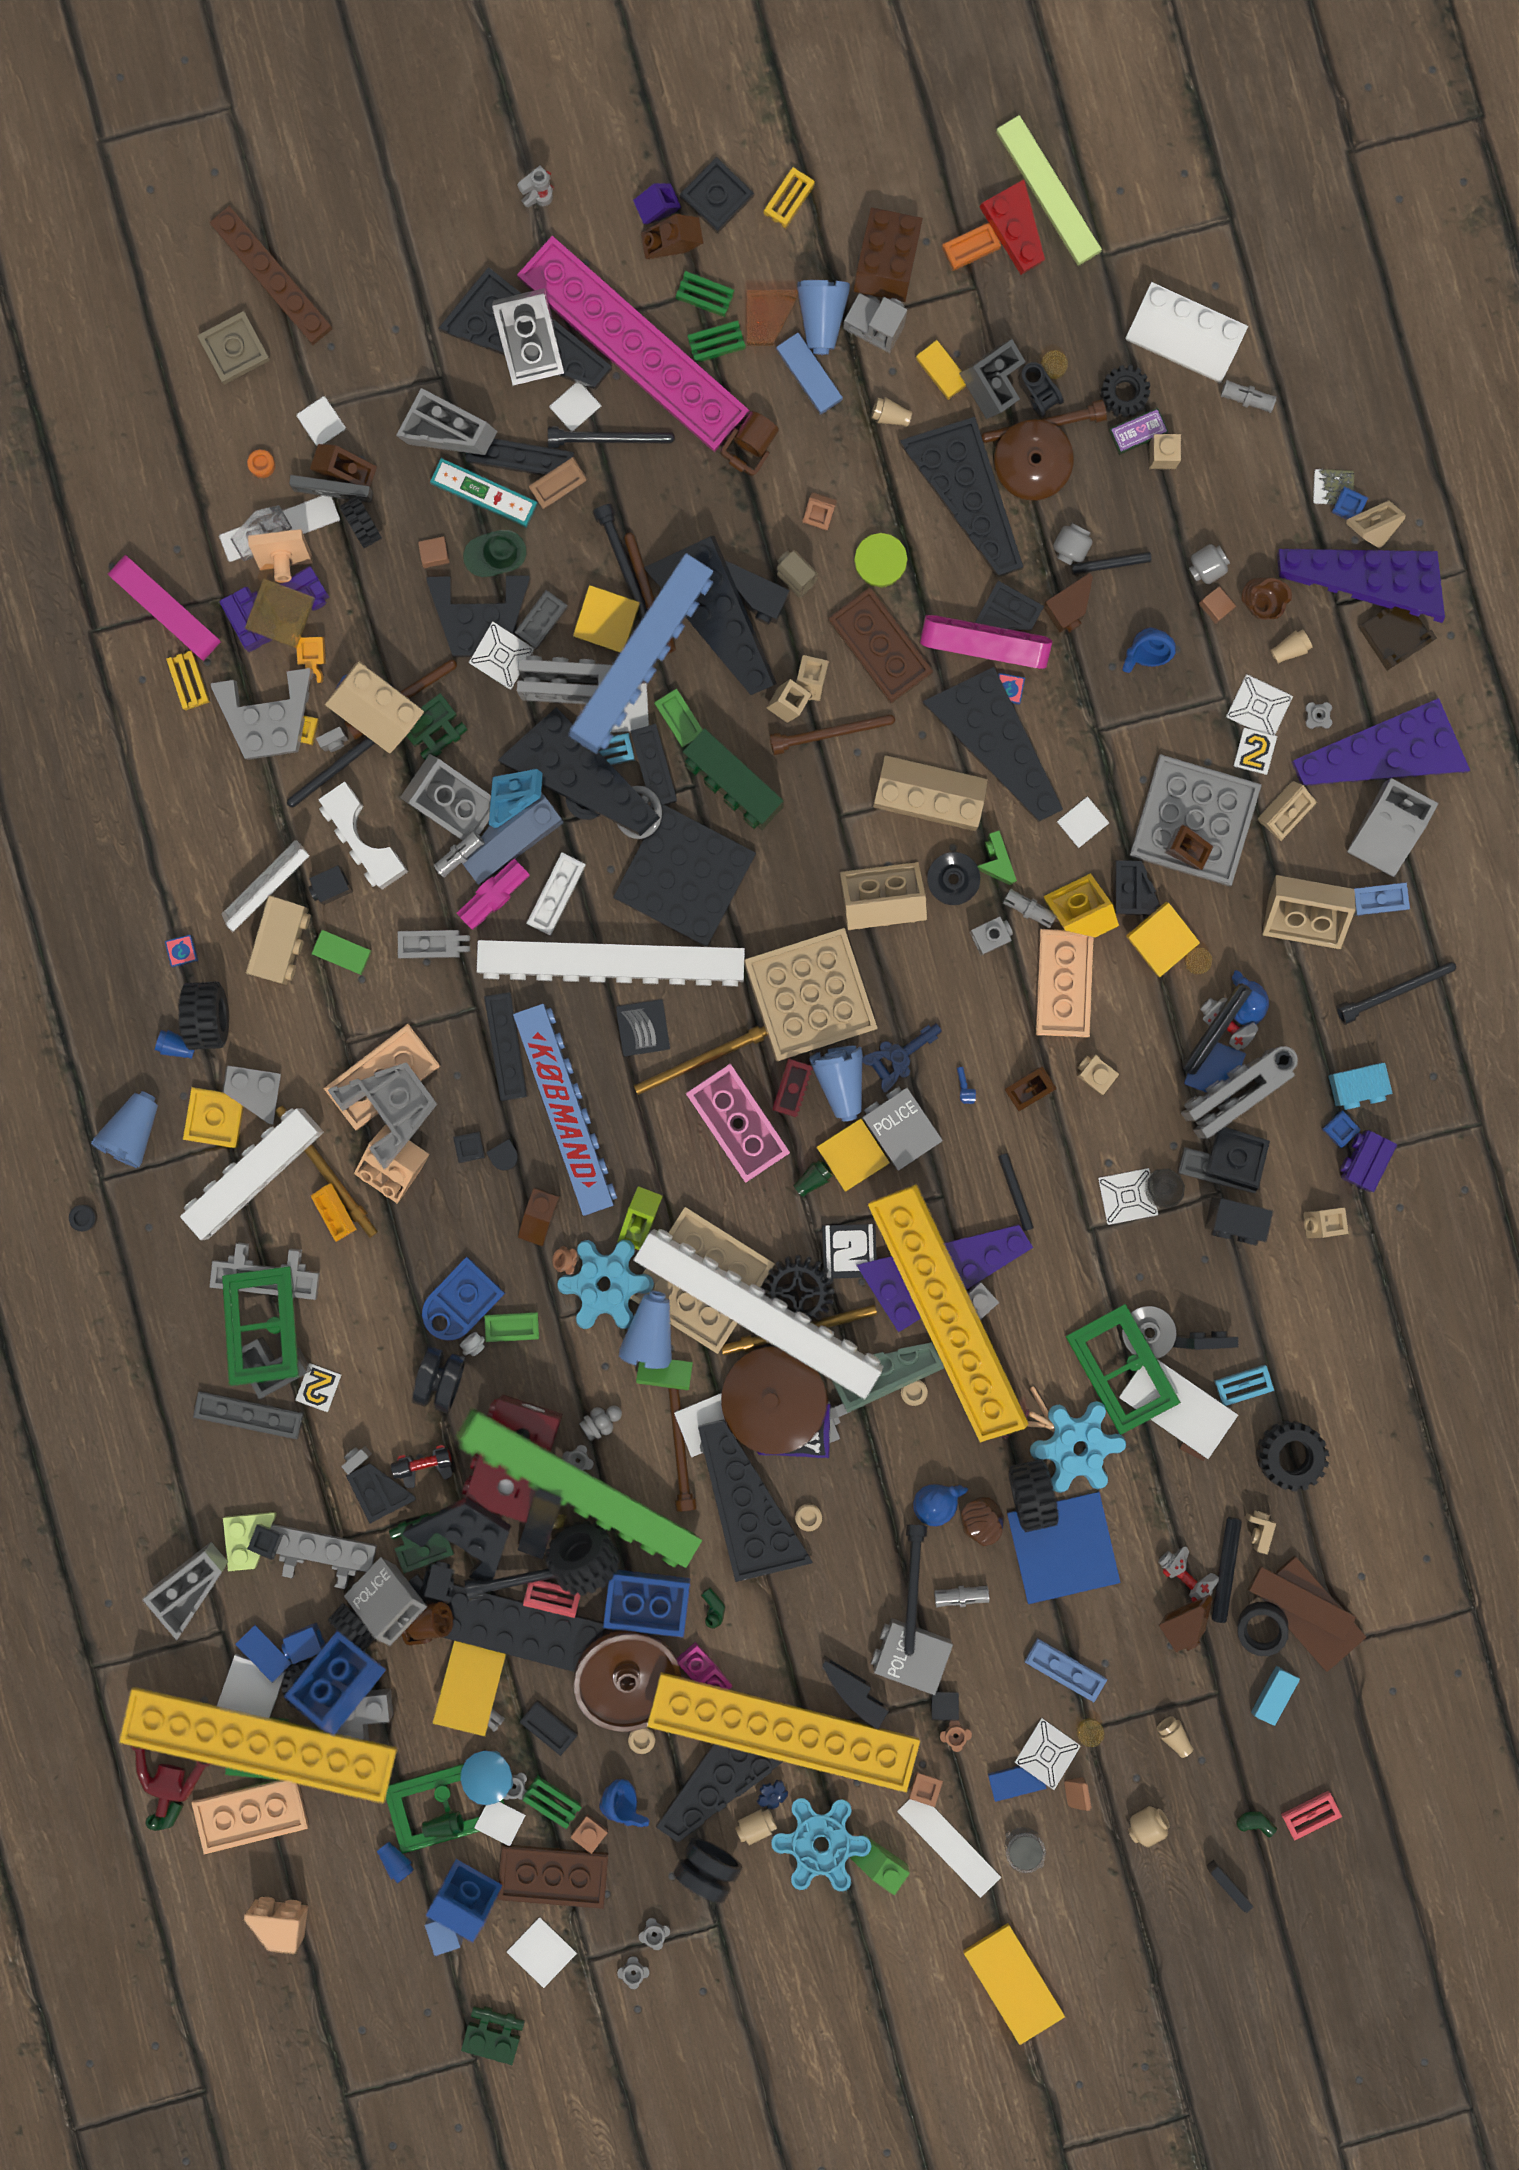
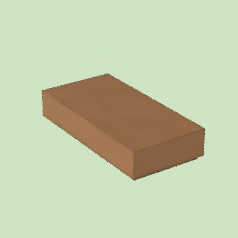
[529,457,588,509]

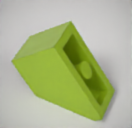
[618,1186,663,1250]

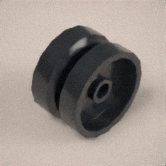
[412,1347,466,1414]
[673,1837,742,1903]

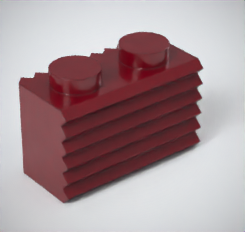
[772,1059,813,1117]

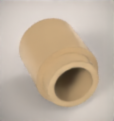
[736,1809,777,1845]

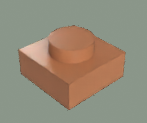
[908,1772,943,1807]
[570,1814,608,1854]

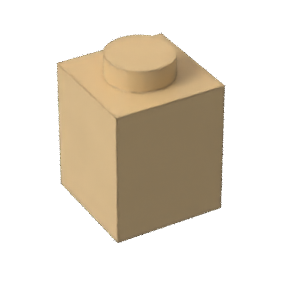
[1149,434,1181,469]
[767,679,811,723]

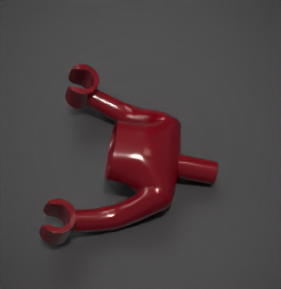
[130,1745,212,1817]

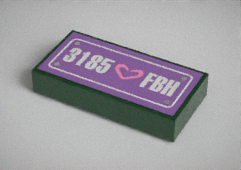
[1109,408,1168,455]

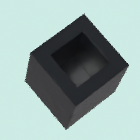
[308,865,353,905]

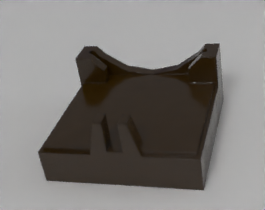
[1358,607,1437,671]

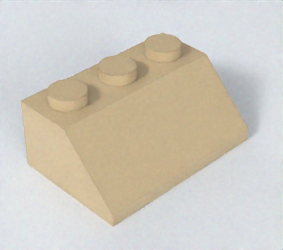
[325,662,424,754]
[840,862,927,930]
[1263,875,1356,949]
[246,896,311,985]

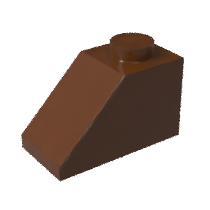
[310,444,377,487]
[1044,573,1093,633]
[518,1188,561,1247]
[1159,1594,1212,1652]

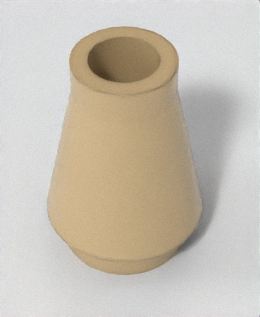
[871,397,912,427]
[1271,629,1313,663]
[1157,1716,1193,1758]

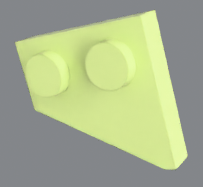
[223,1512,276,1571]

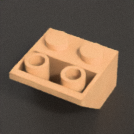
[354,1124,429,1204]
[244,1897,308,1954]

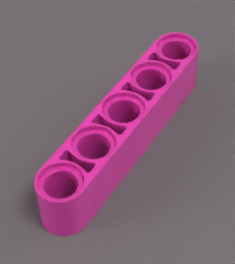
[108,555,221,661]
[920,615,1053,669]

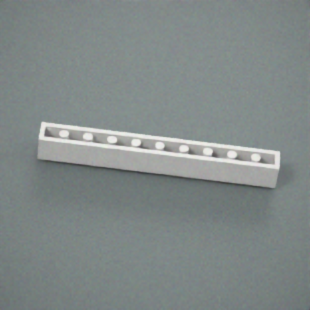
[477,940,745,986]
[634,1229,883,1399]

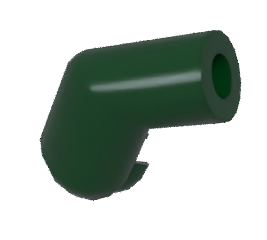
[701,1587,725,1629]
[145,1801,184,1831]
[1236,1811,1277,1838]

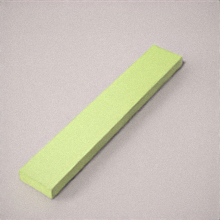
[996,115,1102,266]

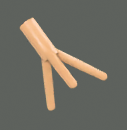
[1028,1387,1055,1432]

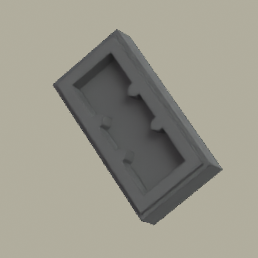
[515,590,568,649]

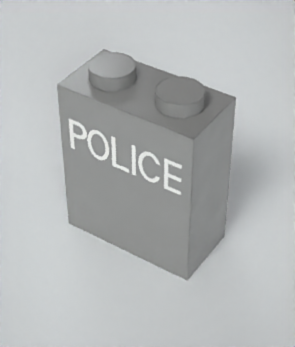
[862,1087,943,1171]
[344,1557,427,1646]
[870,1618,953,1695]

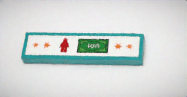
[430,458,538,528]

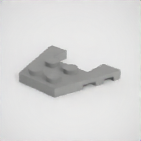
[211,668,313,760]
[328,1062,437,1169]

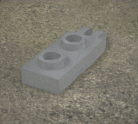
[398,930,470,959]

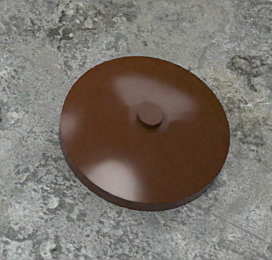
[721,1347,828,1455]
[573,1630,681,1732]

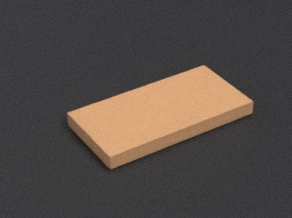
[1036,929,1094,1037]
[323,1024,441,1131]
[191,1779,309,1854]

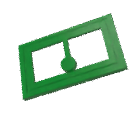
[222,1266,299,1386]
[1065,1304,1181,1435]
[386,1763,505,1854]

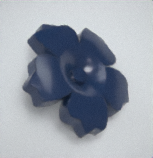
[757,1780,788,1809]

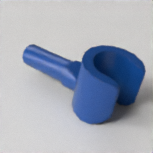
[957,1067,976,1104]

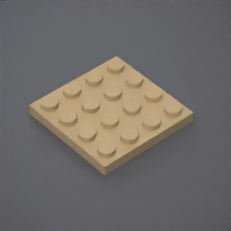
[744,928,878,1062]
[630,1207,775,1354]

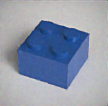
[426,1859,502,1942]

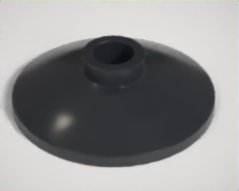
[927,852,980,905]

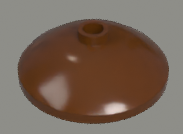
[994,419,1074,501]

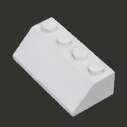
[1125,282,1248,383]

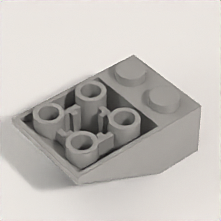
[1347,778,1439,877]

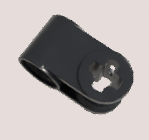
[1019,362,1064,417]

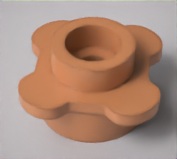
[553,1246,577,1275]
[940,1721,972,1752]

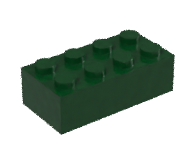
[683,728,784,830]

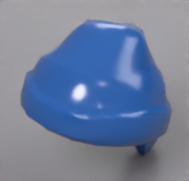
[1122,627,1176,673]
[1232,970,1269,1026]
[913,1484,968,1526]
[599,1779,649,1827]

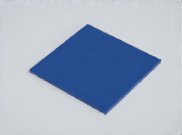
[1007,1492,1121,1604]

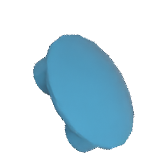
[461,1751,513,1805]

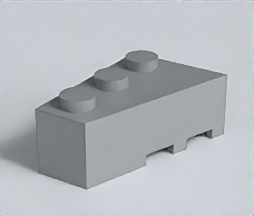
[396,388,497,455]
[142,1542,228,1640]

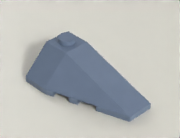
[463,792,564,885]

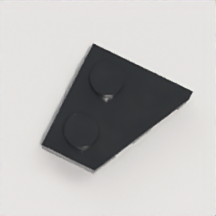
[975,581,1044,630]
[1113,860,1160,915]
[1173,1331,1239,1350]
[346,1463,416,1524]

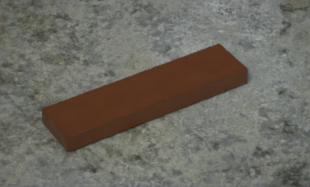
[1248,1566,1356,1641]

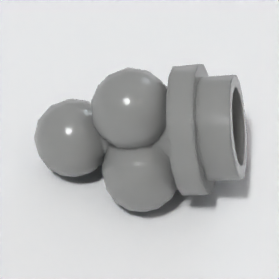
[579,1405,622,1441]

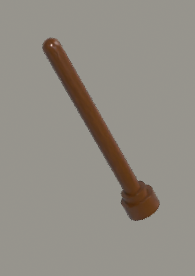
[981,399,1107,443]
[624,533,676,654]
[344,659,457,740]
[769,714,895,755]
[668,1388,697,1512]

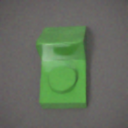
[977,831,1017,885]

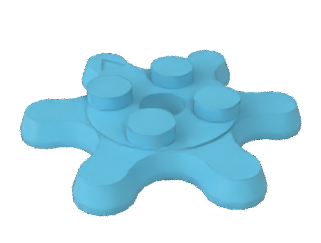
[557,1240,654,1329]
[1030,1401,1126,1493]
[771,1798,871,1891]

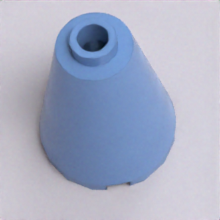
[797,280,850,355]
[809,1045,862,1121]
[91,1091,158,1168]
[619,1291,672,1369]

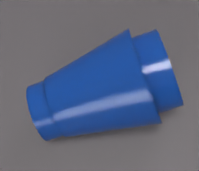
[155,1029,195,1059]
[377,1842,414,1884]

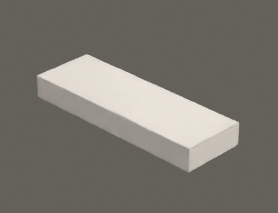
[527,853,586,936]

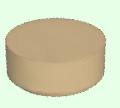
[901,1380,928,1406]
[795,1503,822,1531]
[628,1727,655,1754]

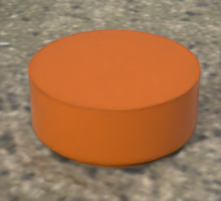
[247,450,275,478]

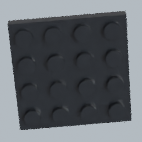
[613,805,756,947]

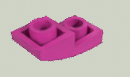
[676,1642,733,1689]

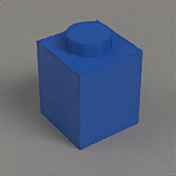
[282,1622,326,1664]

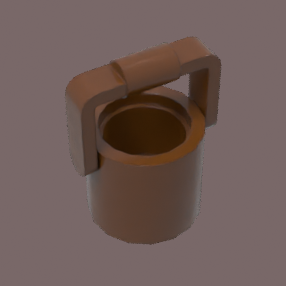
[720,411,779,476]
[401,1602,453,1645]

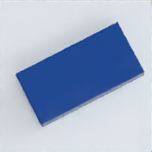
[235,1625,292,1683]
[988,1766,1047,1802]

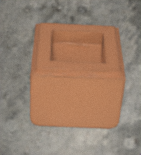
[803,493,837,530]
[418,537,450,568]
[1199,586,1236,624]
[1064,1777,1091,1811]

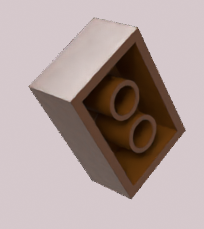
[853,207,923,302]

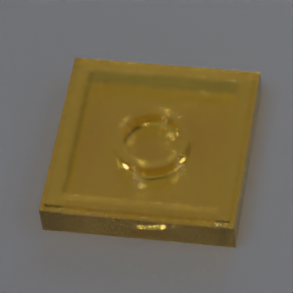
[245,579,315,648]

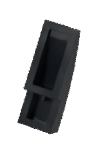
[822,1655,889,1729]

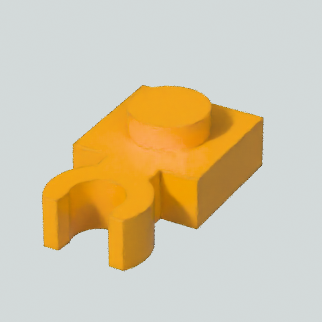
[296,637,326,683]

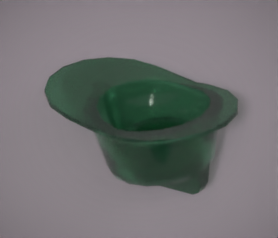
[463,530,527,577]

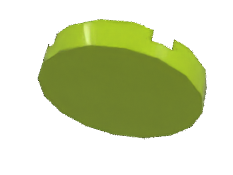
[854,533,907,587]

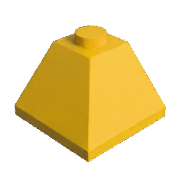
[1043,874,1119,937]

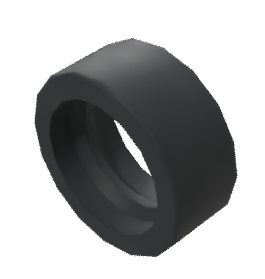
[1238,1602,1289,1656]

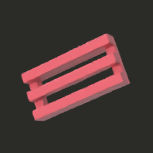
[523,1581,580,1618]
[1281,1791,1342,1841]

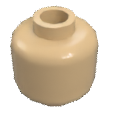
[1128,1806,1170,1847]

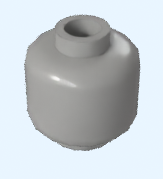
[1053,523,1093,565]
[1189,544,1230,584]

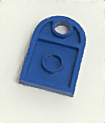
[422,1256,505,1340]

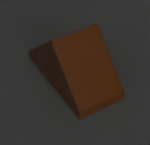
[1165,825,1214,870]
[1004,1066,1057,1111]

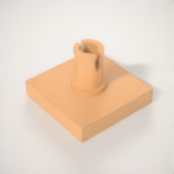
[248,529,312,583]

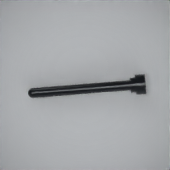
[548,426,675,448]
[592,504,648,621]
[287,737,375,808]
[1336,962,1456,1025]
[904,1524,928,1656]
[464,1568,554,1601]

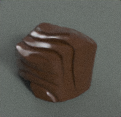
[1241,577,1292,619]
[961,1497,1005,1546]

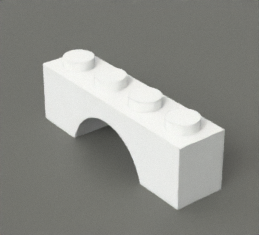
[318,782,408,890]

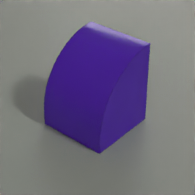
[633,183,681,224]

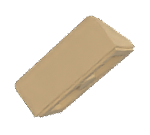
[1258,781,1317,841]

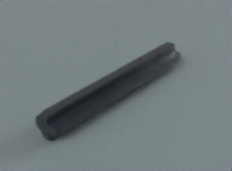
[1182,983,1252,1075]
[1212,1517,1242,1623]

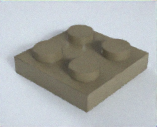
[197,311,270,385]

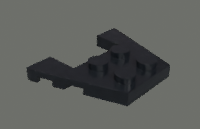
[426,576,531,657]
[402,1497,512,1582]

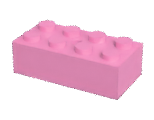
[686,1064,790,1183]

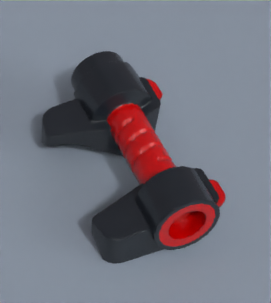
[391,1445,453,1488]

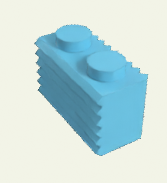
[1329,1062,1393,1110]

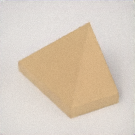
[1346,501,1406,549]

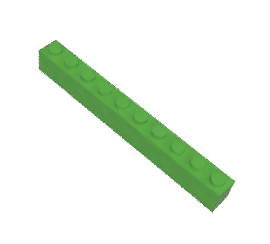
[455,1408,702,1568]

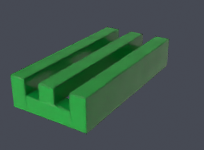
[676,271,735,317]
[687,321,746,363]
[522,1775,582,1829]

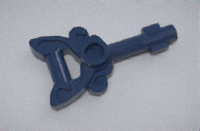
[862,1023,942,1092]

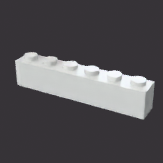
[180,1108,324,1240]

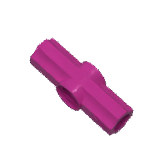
[457,859,530,930]

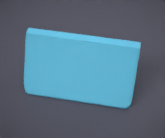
[1251,1666,1300,1726]

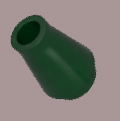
[793,1159,833,1197]
[422,1810,464,1838]

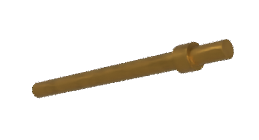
[634,1026,768,1095]
[275,1105,378,1238]
[721,1305,877,1356]

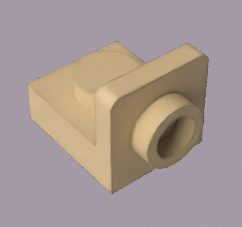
[796,655,829,701]
[1077,1054,1119,1095]
[1303,1207,1349,1238]
[1245,1510,1276,1554]

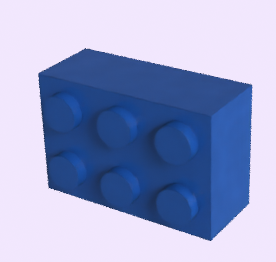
[603,1570,691,1637]
[285,1631,386,1735]

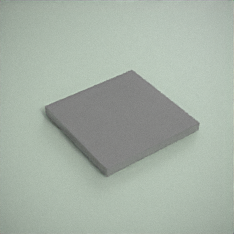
[1129,754,1262,886]

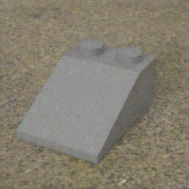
[492,288,564,385]
[400,754,491,840]

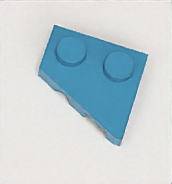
[489,769,543,828]

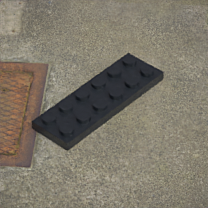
[442,1583,604,1672]

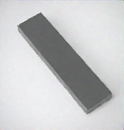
[193,1391,304,1440]

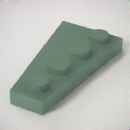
[831,1342,944,1413]

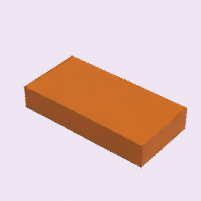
[942,222,1001,271]

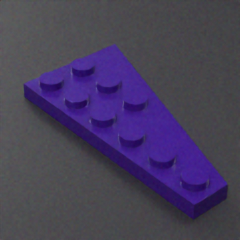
[1277,549,1445,623]
[1291,698,1470,786]
[856,1225,1033,1333]

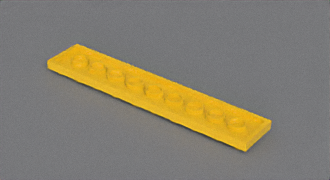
[868,1185,1029,1442]
[647,1672,920,1793]
[119,1687,397,1803]

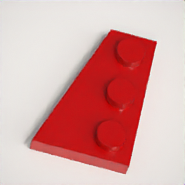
[979,179,1045,275]

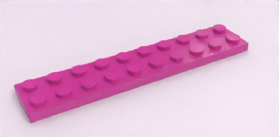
[517,236,750,452]

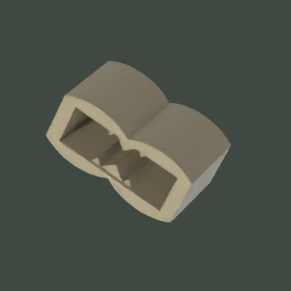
[777,550,818,598]

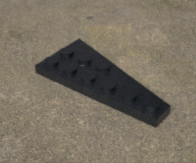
[439,267,612,390]
[899,417,1023,577]
[698,1419,813,1582]

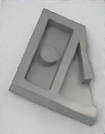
[222,1066,281,1124]

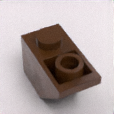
[641,214,704,259]

